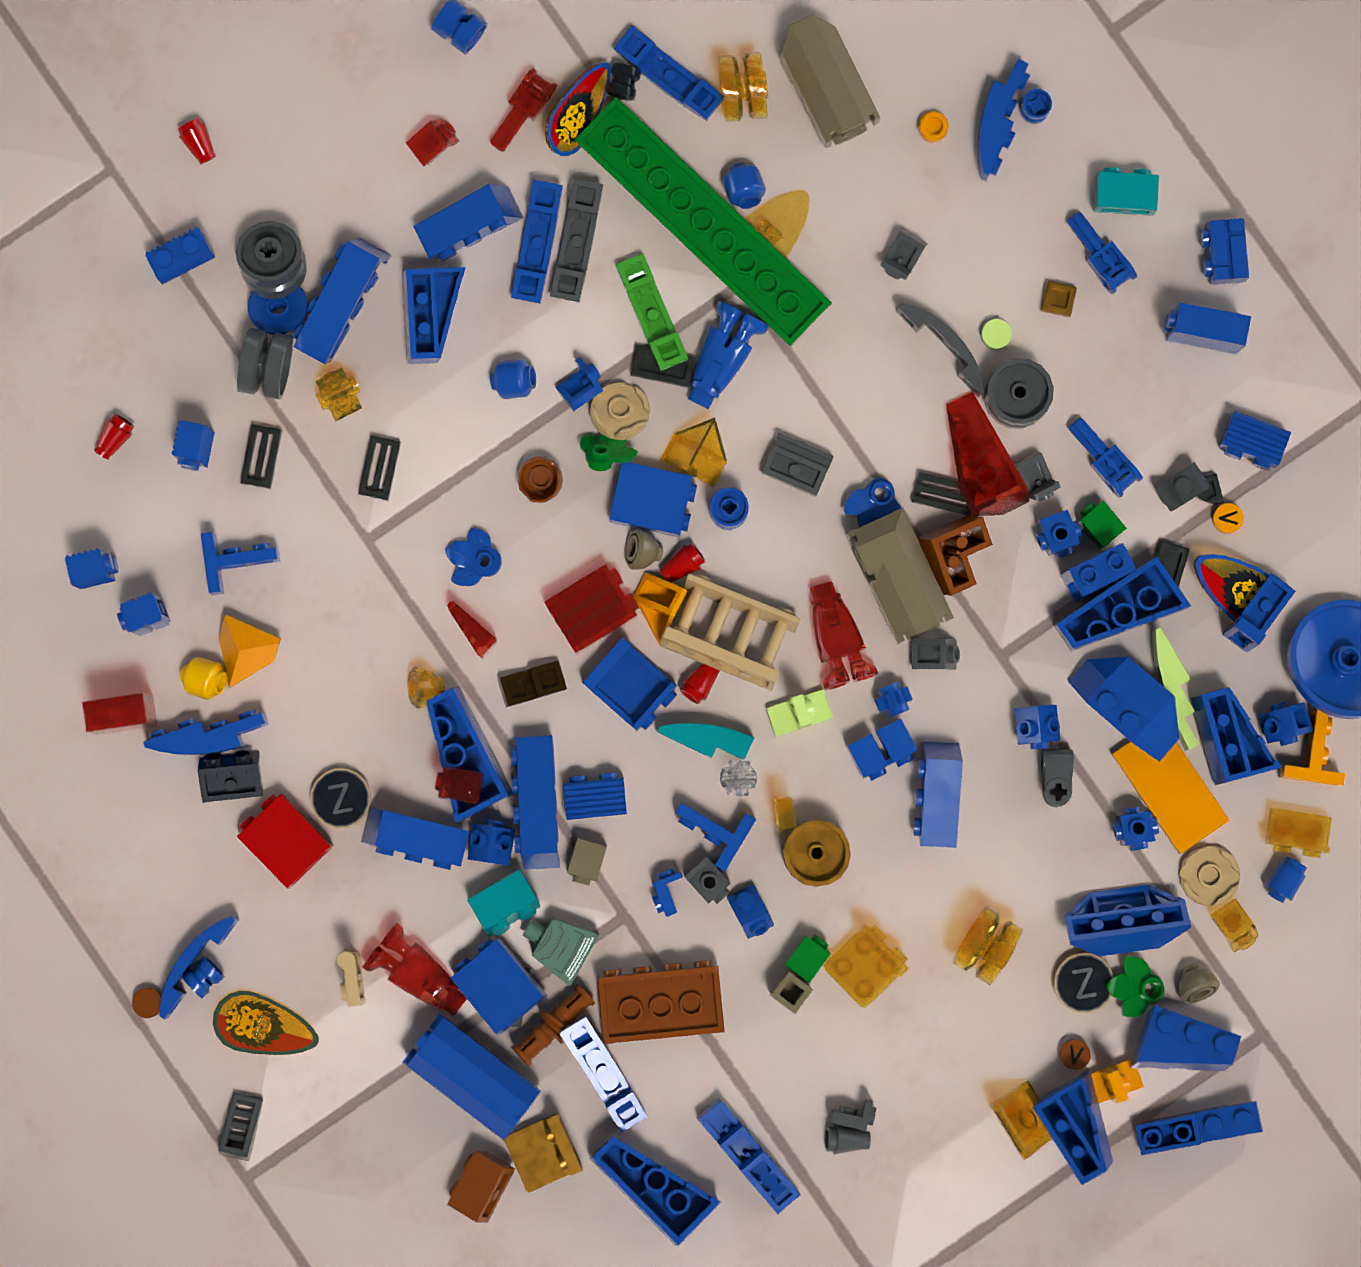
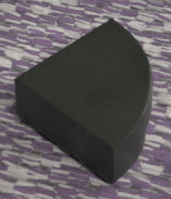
[1196,473,1224,504]

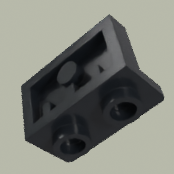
[197,749,263,803]

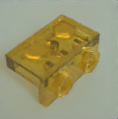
[1265,808,1332,858]

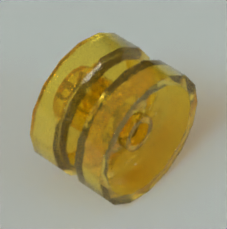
[718,52,768,123]
[952,906,1023,985]

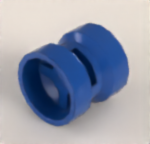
[1020,89,1052,124]
[182,956,225,998]

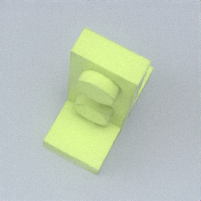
[766,689,833,737]

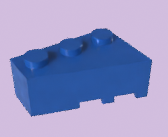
[413,184,524,261]
[1190,687,1282,785]

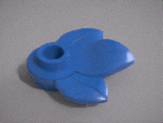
[844,478,901,528]
[445,528,502,586]

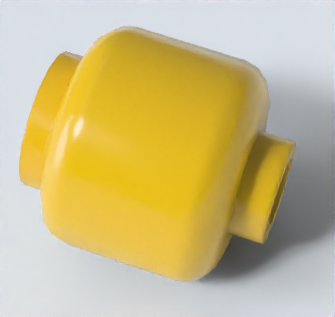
[180,657,227,700]

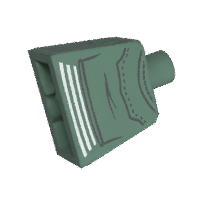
[522,918,599,986]

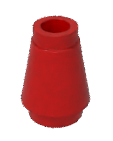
[178,118,216,165]
[94,413,134,460]
[659,543,706,583]
[680,663,720,704]

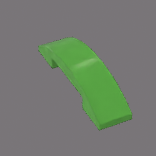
[616,253,689,371]

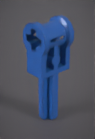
[1067,212,1137,294]
[1069,418,1143,498]

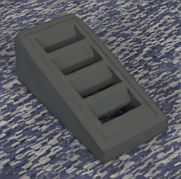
[218,1092,263,1161]

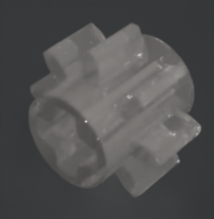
[720,760,757,797]

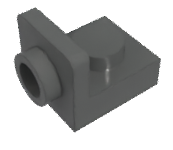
[1155,462,1211,512]
[912,638,960,670]
[829,1099,876,1131]

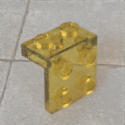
[824,924,909,1008]

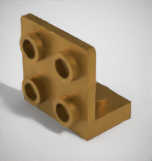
[504,1112,583,1193]

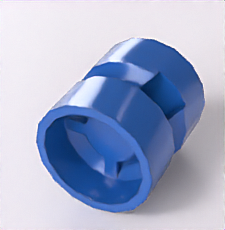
[431,0,487,54]
[709,488,749,530]

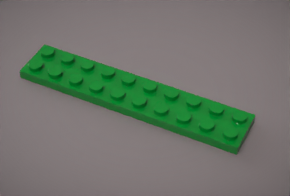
[575,97,832,347]

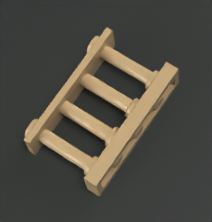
[660,574,801,691]

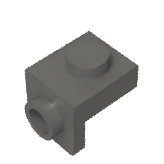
[880,229,928,280]
[1012,452,1061,502]

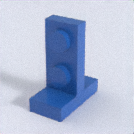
[201,532,281,596]
[1223,573,1296,653]
[675,803,757,871]

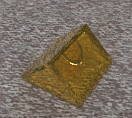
[988,1080,1052,1160]

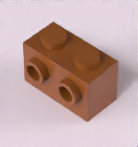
[447,1150,516,1223]

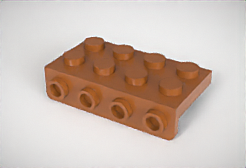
[597,960,725,1044]

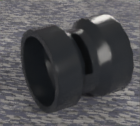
[606,63,642,101]

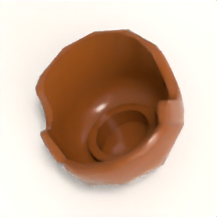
[518,456,563,503]

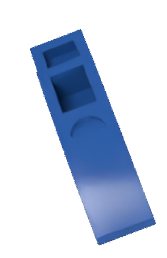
[977,59,1030,181]
[143,709,269,755]
[1135,1100,1263,1155]

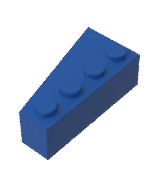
[293,238,391,364]
[1054,556,1191,652]
[426,687,513,823]

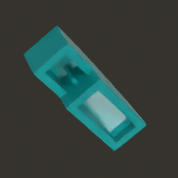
[657,723,754,760]

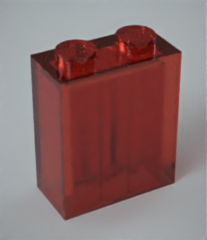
[544,564,639,655]
[82,693,157,735]

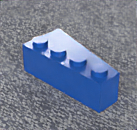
[511,735,560,870]
[589,1136,721,1246]

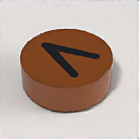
[1059,1039,1091,1070]

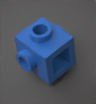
[1036,510,1082,559]
[1259,701,1313,746]
[1014,705,1060,750]
[1113,806,1159,851]
[467,819,515,866]

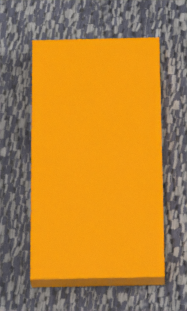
[1111,741,1230,854]

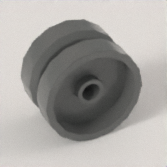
[236,221,307,299]
[237,328,293,400]
[984,358,1054,429]

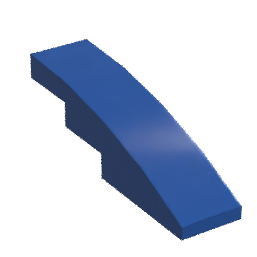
[696,1098,801,1214]

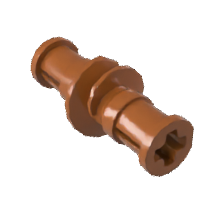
[511,984,595,1067]

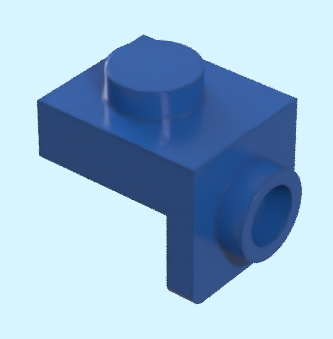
[555,357,603,411]
[652,869,683,917]
[727,884,774,939]

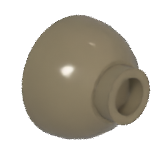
[625,528,663,570]
[1179,963,1220,1003]

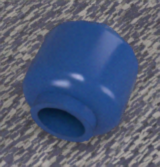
[723,162,766,209]
[490,359,536,399]

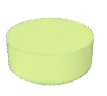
[981,319,1012,350]

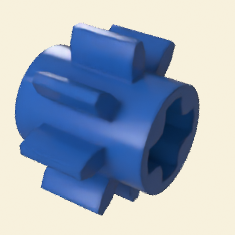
[874,682,913,718]

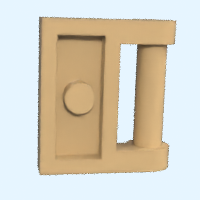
[337,950,365,1007]

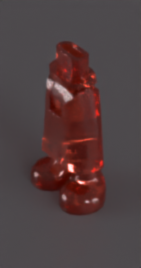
[810,581,879,691]
[362,922,467,1016]

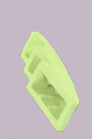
[1151,627,1200,751]

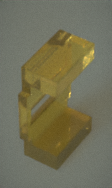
[772,796,796,833]

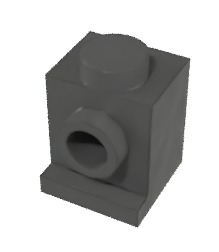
[684,856,731,904]

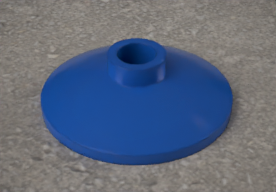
[248,286,308,335]

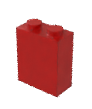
[237,794,334,889]

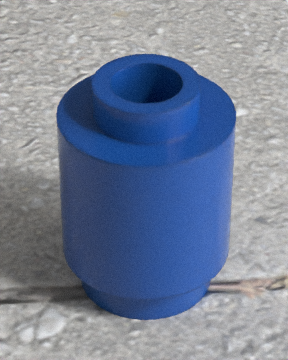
[1265,856,1307,903]

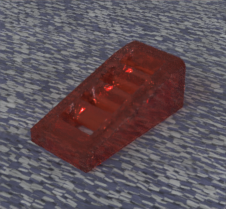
[447,601,497,659]

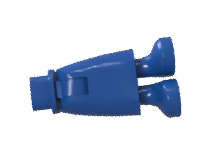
[687,301,769,409]

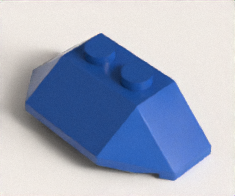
[1068,657,1180,761]
[1064,885,1191,956]

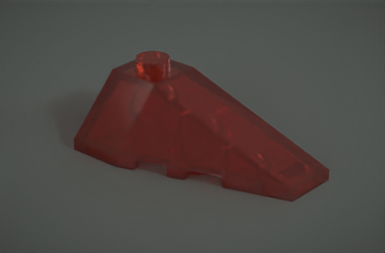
[946,392,1030,516]

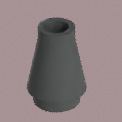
[825,1124,871,1155]

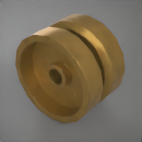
[783,820,851,887]

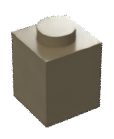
[567,838,607,886]
[770,970,813,1014]

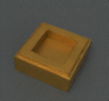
[1041,281,1077,318]

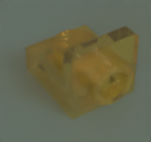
[1210,898,1258,952]

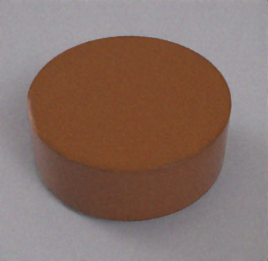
[132,988,162,1018]

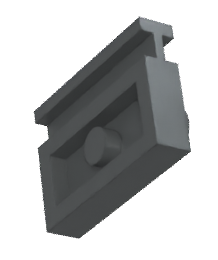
[761,433,834,497]

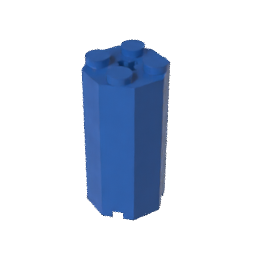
[403,1013,542,1140]

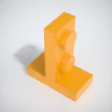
[1279,709,1345,786]
[1091,1058,1144,1103]

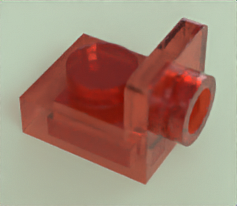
[406,118,459,167]
[435,766,484,804]

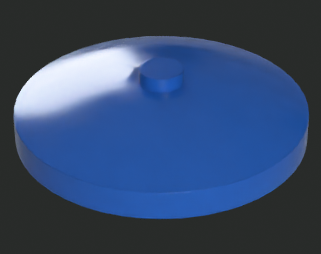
[1287,600,1361,719]

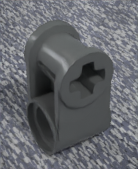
[1041,749,1074,808]

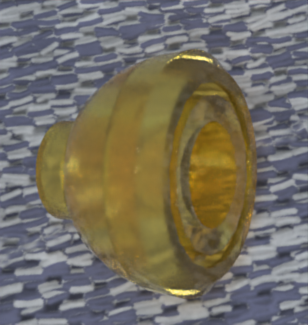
[407,667,445,709]

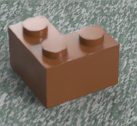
[917,515,993,596]

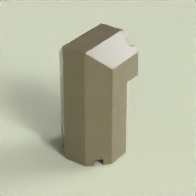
[780,14,881,148]
[847,508,954,644]

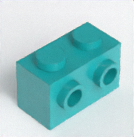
[1094,167,1159,216]
[467,869,541,937]

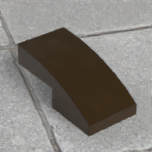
[497,660,567,708]

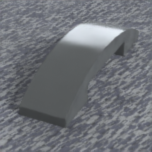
[550,178,603,303]
[896,303,985,398]

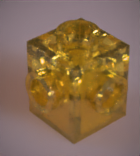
[315,368,362,421]

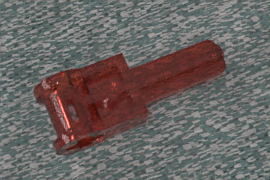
[490,68,558,152]

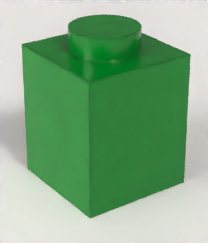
[1078,501,1127,550]
[784,934,831,983]

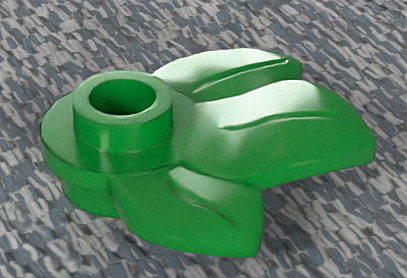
[580,433,638,471]
[1106,956,1165,1017]

